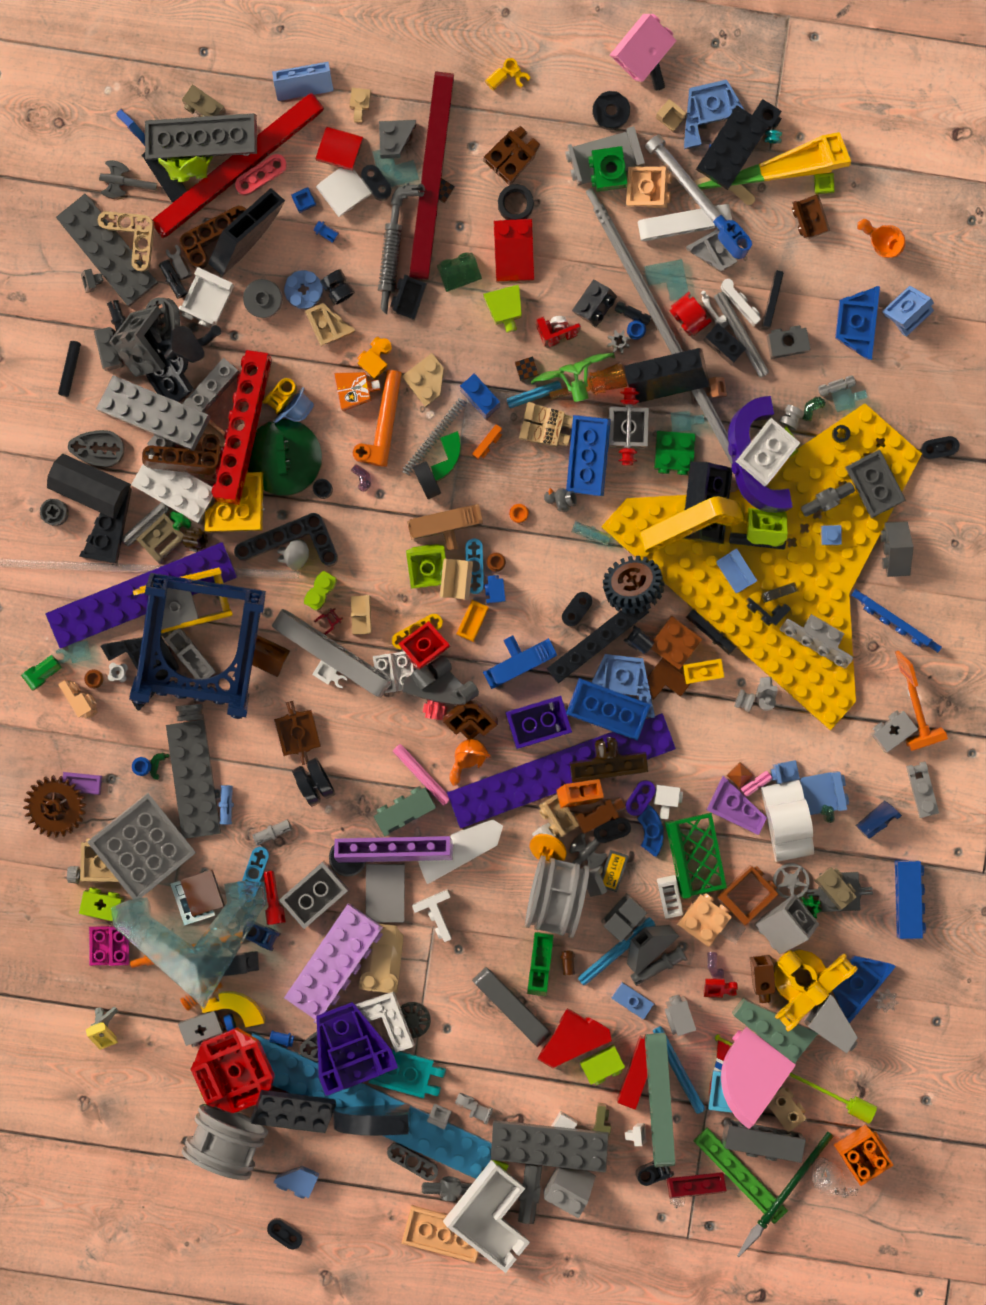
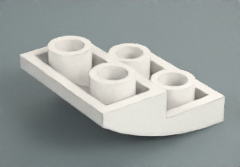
[316,168,371,217]
[373,652,416,693]

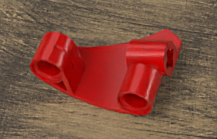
[537,1008,612,1068]

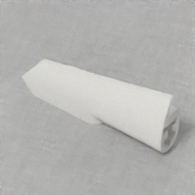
[418,819,503,884]

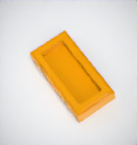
[456,600,489,642]

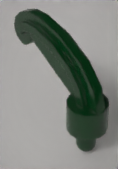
[150,753,170,780]

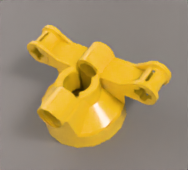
[774,949,858,1032]

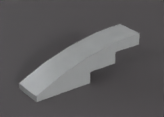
[161,629,216,679]

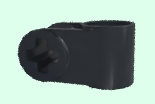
[623,625,654,654]
[636,1160,674,1186]

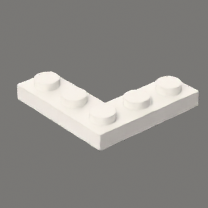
[355,991,415,1052]

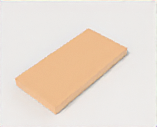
[401,1205,479,1263]

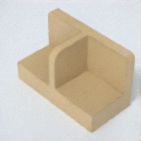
[351,595,372,635]

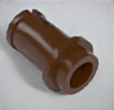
[560,950,575,976]

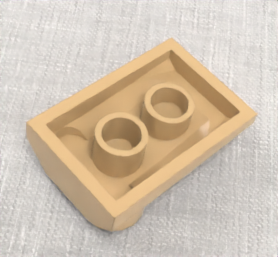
[359,924,404,993]

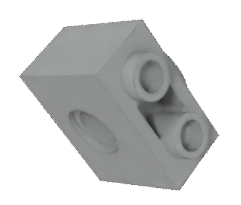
[664,995,696,1036]

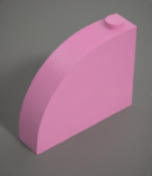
[721,1027,796,1129]

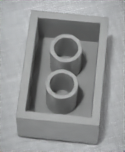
[279,861,349,929]

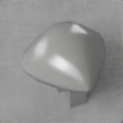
[277,539,309,571]

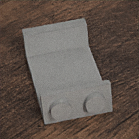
[565,126,645,185]

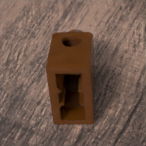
[749,955,775,1003]

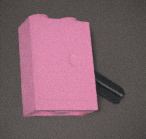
[610,14,677,91]

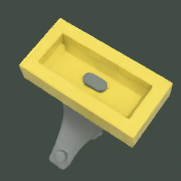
[86,1007,118,1050]

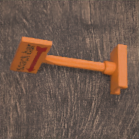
[895,650,948,751]

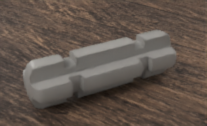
[818,375,856,397]

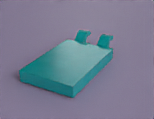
[368,1048,446,1098]

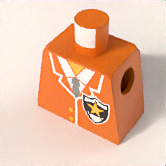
[334,372,381,411]

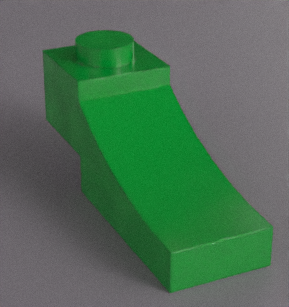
[527,932,554,996]

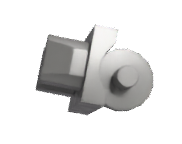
[755,677,778,711]

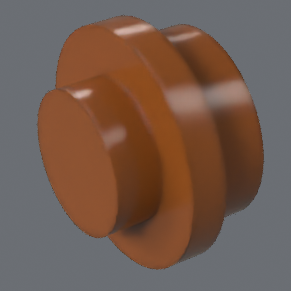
[487,552,506,572]
[84,669,104,689]

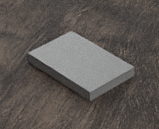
[366,864,405,922]

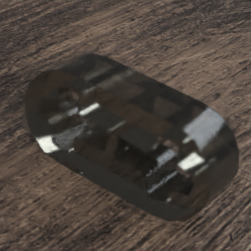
[761,582,798,603]

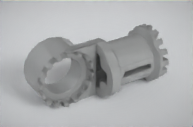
[455,1093,493,1124]

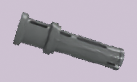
[630,945,688,986]

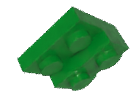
[654,431,695,475]

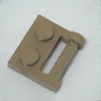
[136,513,184,565]

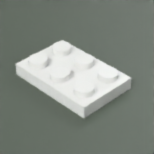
[735,418,800,486]

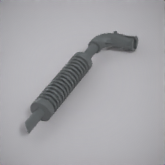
[378,183,425,314]

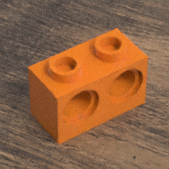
[556,779,604,808]

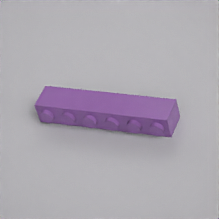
[334,836,453,863]

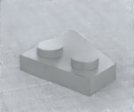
[686,229,738,272]

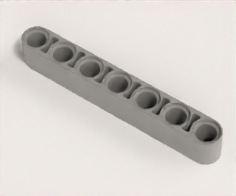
[272,609,392,698]

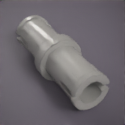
[252,819,293,846]

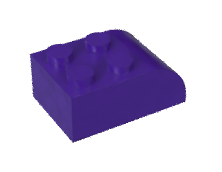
[505,696,572,749]

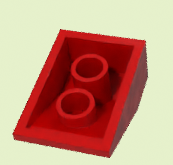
[494,219,534,282]

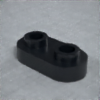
[361,165,392,201]
[920,436,960,460]
[562,592,592,627]
[593,818,631,843]
[267,1218,303,1250]

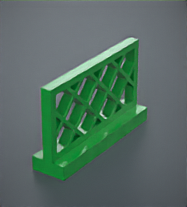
[665,813,727,899]

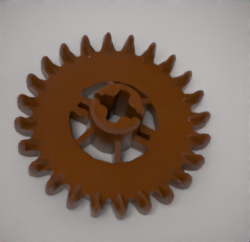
[23,775,86,838]

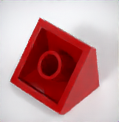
[398,621,451,670]

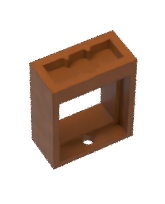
[717,865,778,926]

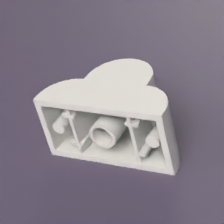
[761,779,814,862]

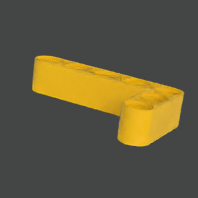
[640,496,744,553]

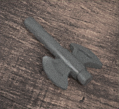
[99,160,157,198]
[570,833,607,869]

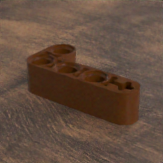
[180,205,246,269]
[142,434,220,475]

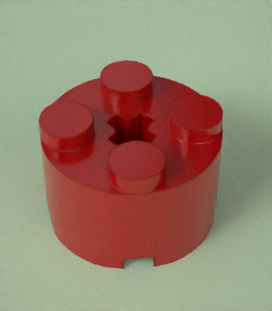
[669,292,712,336]

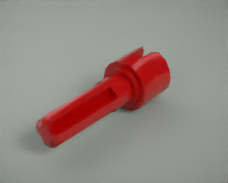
[264,871,286,925]

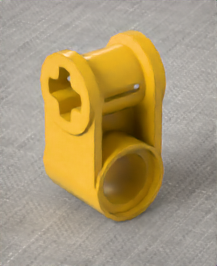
[263,378,297,415]

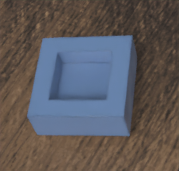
[821,525,842,545]

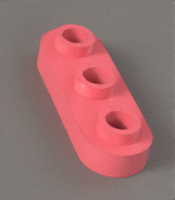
[235,154,287,196]

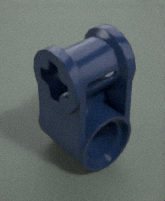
[242,921,281,951]

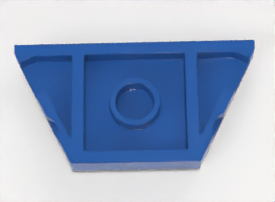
[835,286,880,360]
[832,955,896,1024]

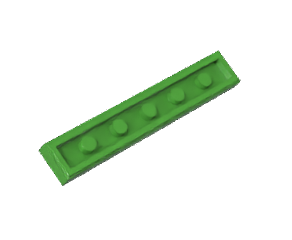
[693,1127,788,1224]

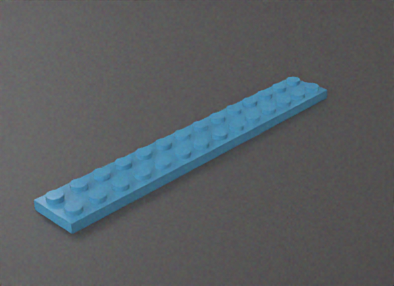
[236,1033,492,1179]

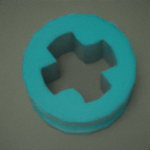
[764,130,782,144]

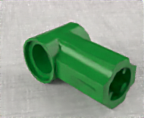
[21,655,62,691]

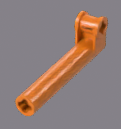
[352,370,402,467]

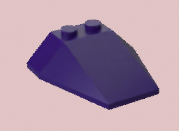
[316,1002,398,1096]

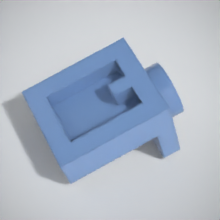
[770,760,800,784]

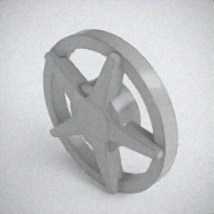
[773,863,809,899]

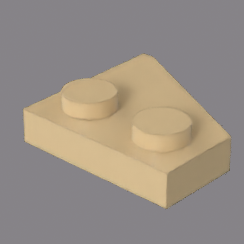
[305,303,355,346]

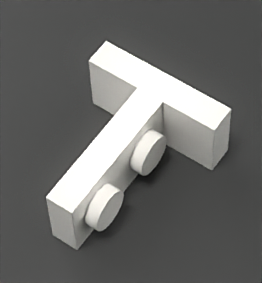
[412,889,452,942]

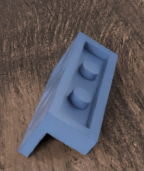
[272,62,334,101]

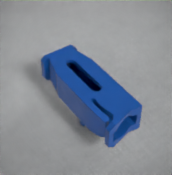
[483,635,558,689]

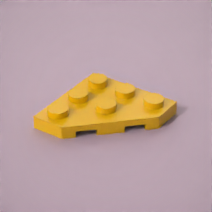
[205,472,263,532]

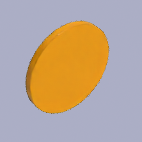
[529,834,567,861]

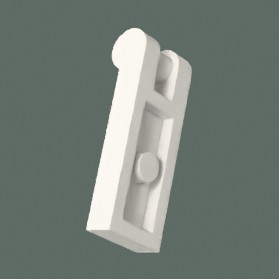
[720,279,761,327]

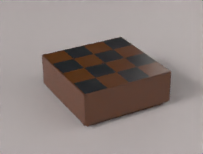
[438,178,455,203]
[515,356,538,381]

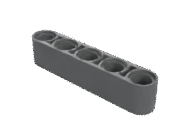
[472,966,552,1047]

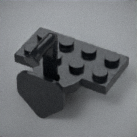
[140,325,222,403]

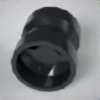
[313,479,333,499]

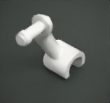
[701,291,729,328]

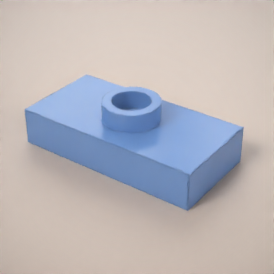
[611,982,654,1020]

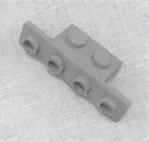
[780,614,854,668]

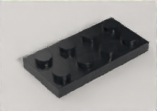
[695,105,769,190]
[251,1090,336,1133]

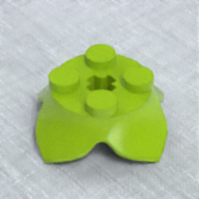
[158,156,213,182]

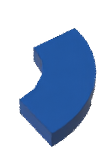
[637,804,664,857]

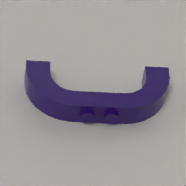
[728,396,793,513]

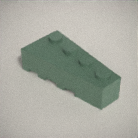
[732,998,818,1064]

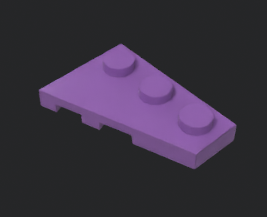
[706,776,767,835]

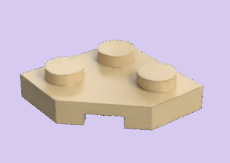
[402,353,444,407]

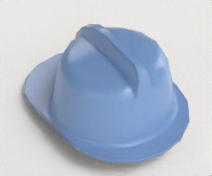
[274,387,314,423]

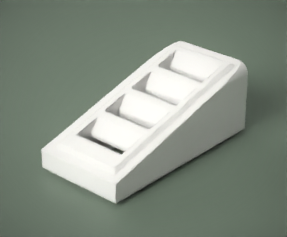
[657,875,684,919]

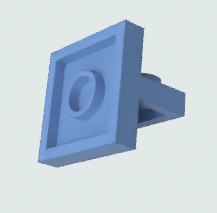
[882,286,934,337]

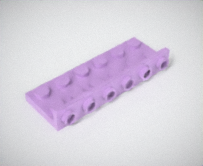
[284,903,383,1023]

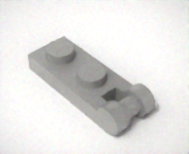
[906,761,939,818]

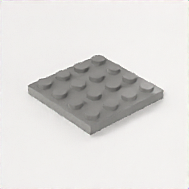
[87,793,196,902]

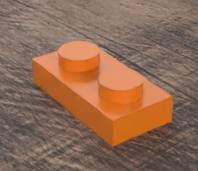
[472,424,502,460]

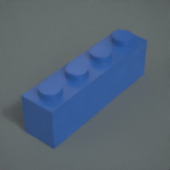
[895,860,926,939]

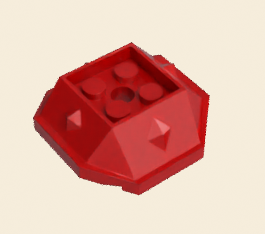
[190,1027,275,1113]

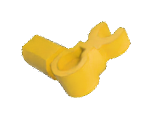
[485,58,530,90]

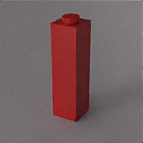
[617,1035,648,1110]

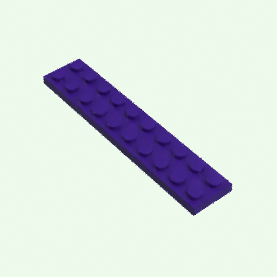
[45,542,238,649]

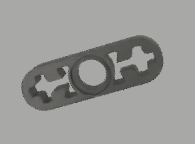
[387,1143,438,1181]

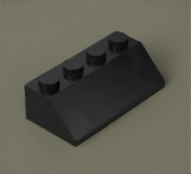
[624,348,710,403]
[683,462,732,544]

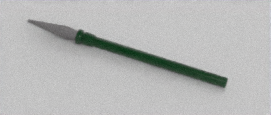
[737,1131,834,1257]

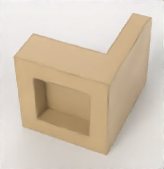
[656,99,687,132]

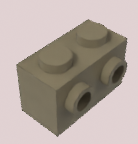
[182,84,226,117]
[814,867,857,910]

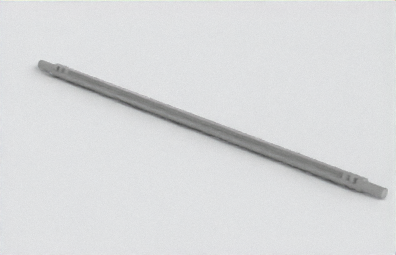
[586,188,733,465]

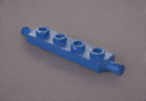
[851,589,942,653]

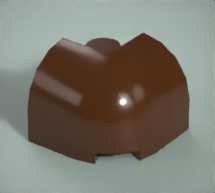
[443,700,498,739]

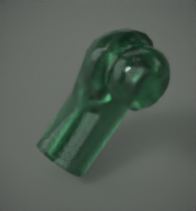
[802,396,826,421]
[820,805,835,823]

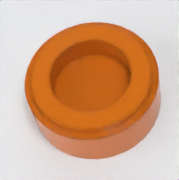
[509,504,529,523]

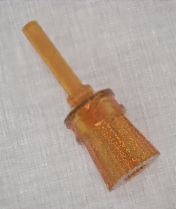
[549,363,627,400]

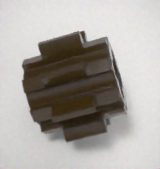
[182,527,208,552]

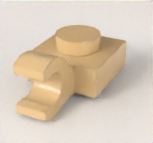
[350,88,371,123]

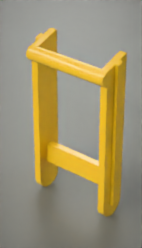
[133,567,233,633]

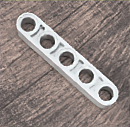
[637,204,732,241]

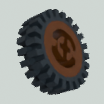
[603,556,665,614]

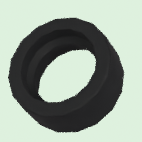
[498,184,534,220]
[413,461,441,500]

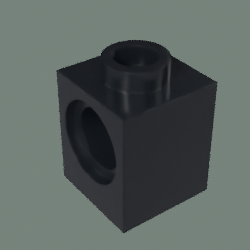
[752,99,782,130]

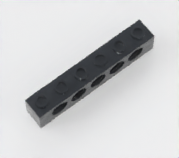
[546,606,649,684]

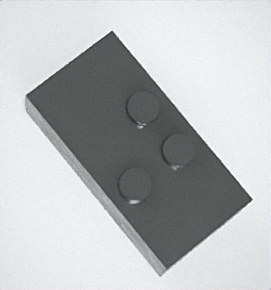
[721,1119,806,1163]

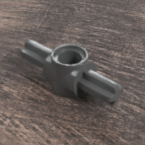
[801,482,855,517]
[421,1176,472,1201]

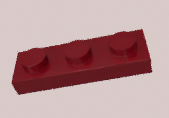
[666,1172,727,1199]

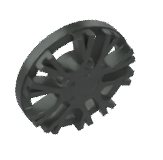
[400,1002,431,1038]

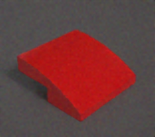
[315,127,363,171]

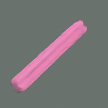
[393,744,450,806]

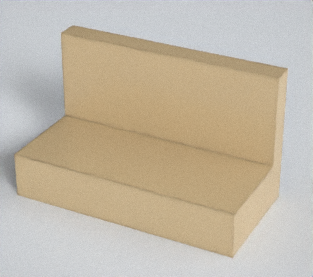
[440,559,473,600]

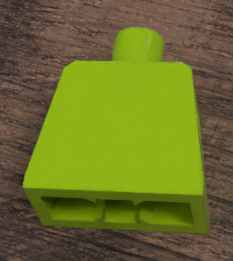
[483,284,522,333]

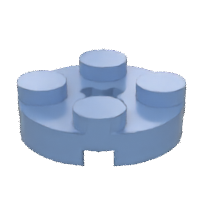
[284,270,323,310]

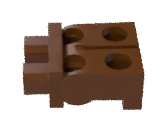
[483,126,540,185]
[573,797,626,834]

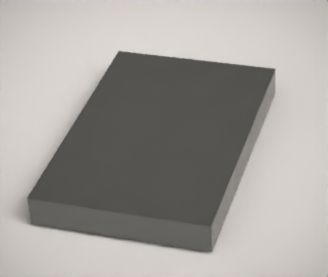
[845,449,906,518]

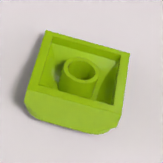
[747,508,788,547]
[406,544,446,589]

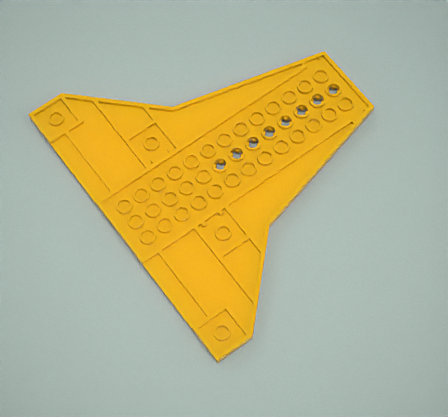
[601,403,922,730]

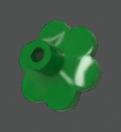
[170,512,191,531]

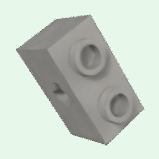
[871,710,918,753]
[178,1010,224,1047]

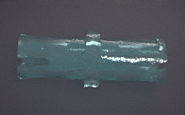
[571,521,611,546]

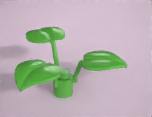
[531,353,615,402]

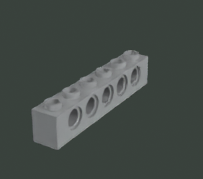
[147,358,240,457]

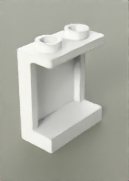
[179,267,234,328]

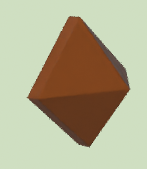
[726,762,754,789]

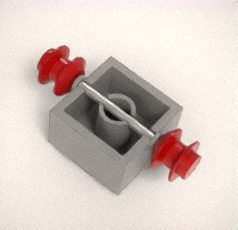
[608,388,649,466]

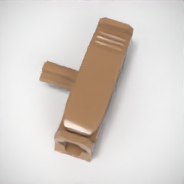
[407,504,483,551]

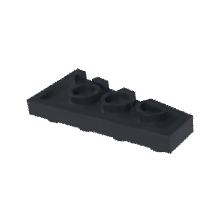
[79,488,132,564]

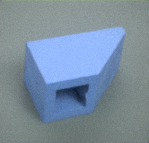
[274,1166,319,1199]

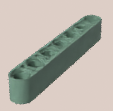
[645,1033,675,1167]

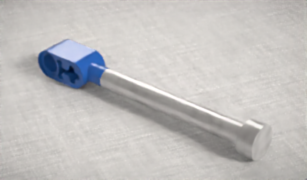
[645,134,752,259]

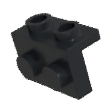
[390,274,427,321]
[572,279,617,327]

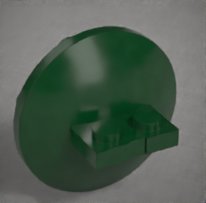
[248,419,322,496]

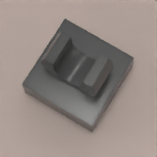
[81,269,103,293]

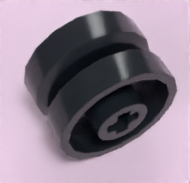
[292,758,336,807]

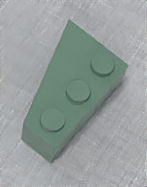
[373,786,436,837]

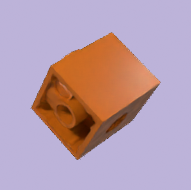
[834,1124,894,1186]

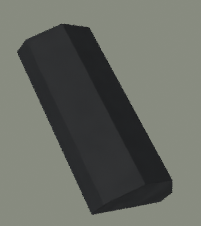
[47,453,131,519]

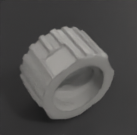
[67,866,80,884]

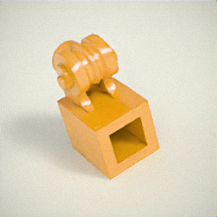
[357,336,392,380]

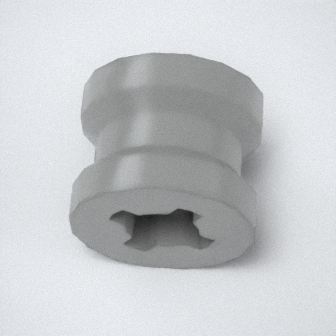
[734,689,756,712]

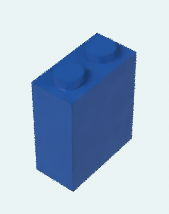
[460,373,500,420]

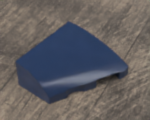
[855,800,902,839]

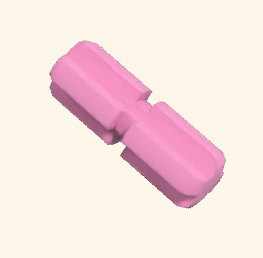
[741,771,772,796]

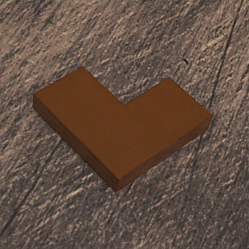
[647,658,691,700]

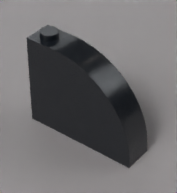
[208,188,285,276]
[333,1104,411,1136]

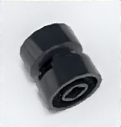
[320,269,355,305]

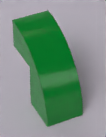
[430,431,461,482]

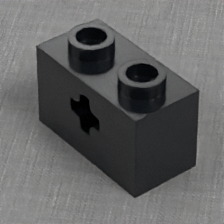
[703,323,747,366]

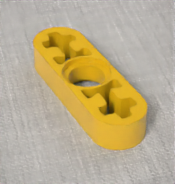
[392,614,443,649]

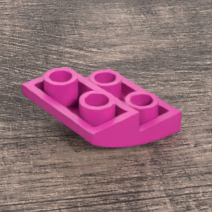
[89,926,129,966]

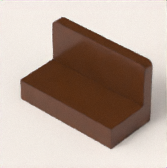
[252,635,290,677]

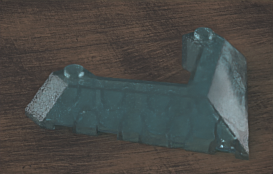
[111,881,267,1008]

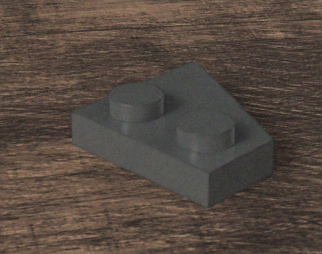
[379,120,416,159]

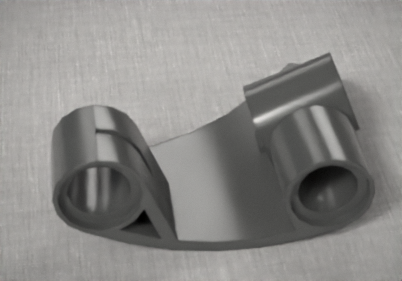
[402,655,479,705]

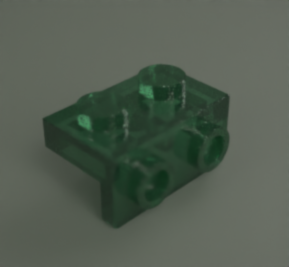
[437,252,482,292]

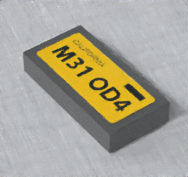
[601,850,629,892]

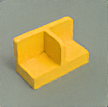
[682,659,725,684]

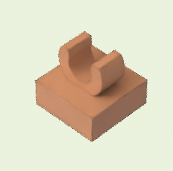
[706,377,727,398]

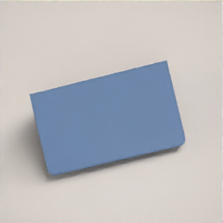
[716,548,757,593]

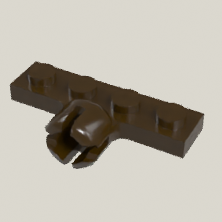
[569,737,648,783]

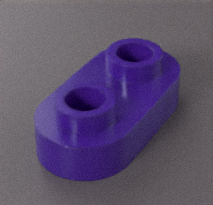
[625,780,655,816]

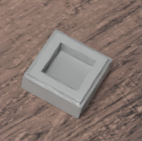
[427,1103,452,1129]

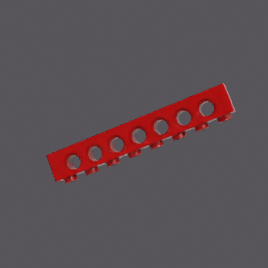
[212,350,272,505]

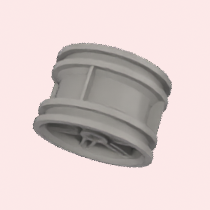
[525,855,589,938]
[182,1104,268,1180]

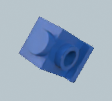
[485,575,506,604]

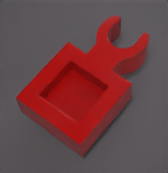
[703,978,738,998]

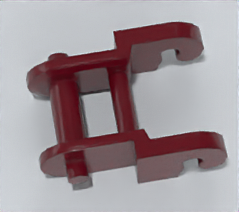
[314,608,343,635]

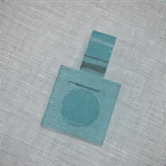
[831,388,867,413]
[670,411,704,432]

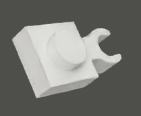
[312,660,348,688]

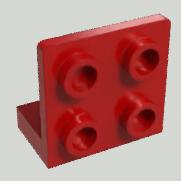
[536,316,581,347]

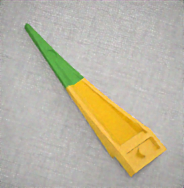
[697,132,851,189]

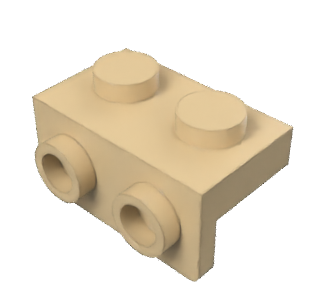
[538,794,579,838]

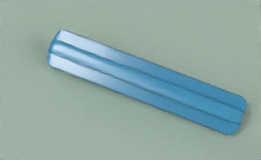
[507,381,562,408]

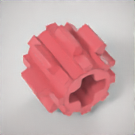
[423,700,447,720]

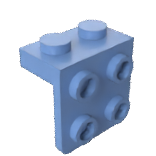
[800,771,849,815]

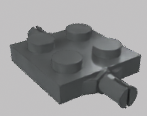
[807,872,873,912]

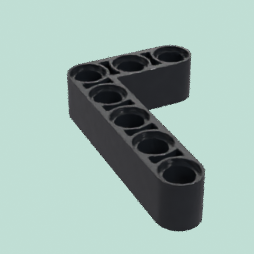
[234,513,338,566]

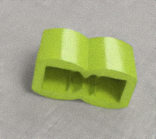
[304,571,337,611]

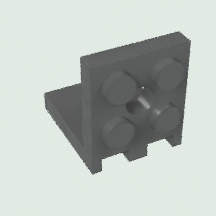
[109,306,166,377]

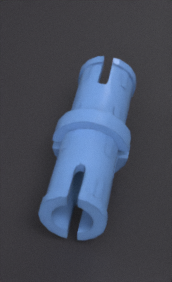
[219,785,234,825]

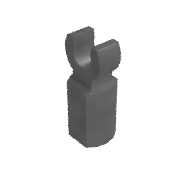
[166,245,192,280]

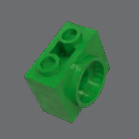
[588,146,628,192]

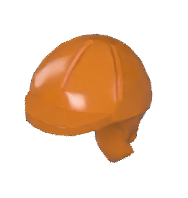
[857,219,906,258]
[449,739,491,786]

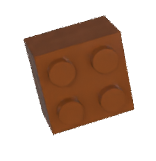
[650,616,702,670]

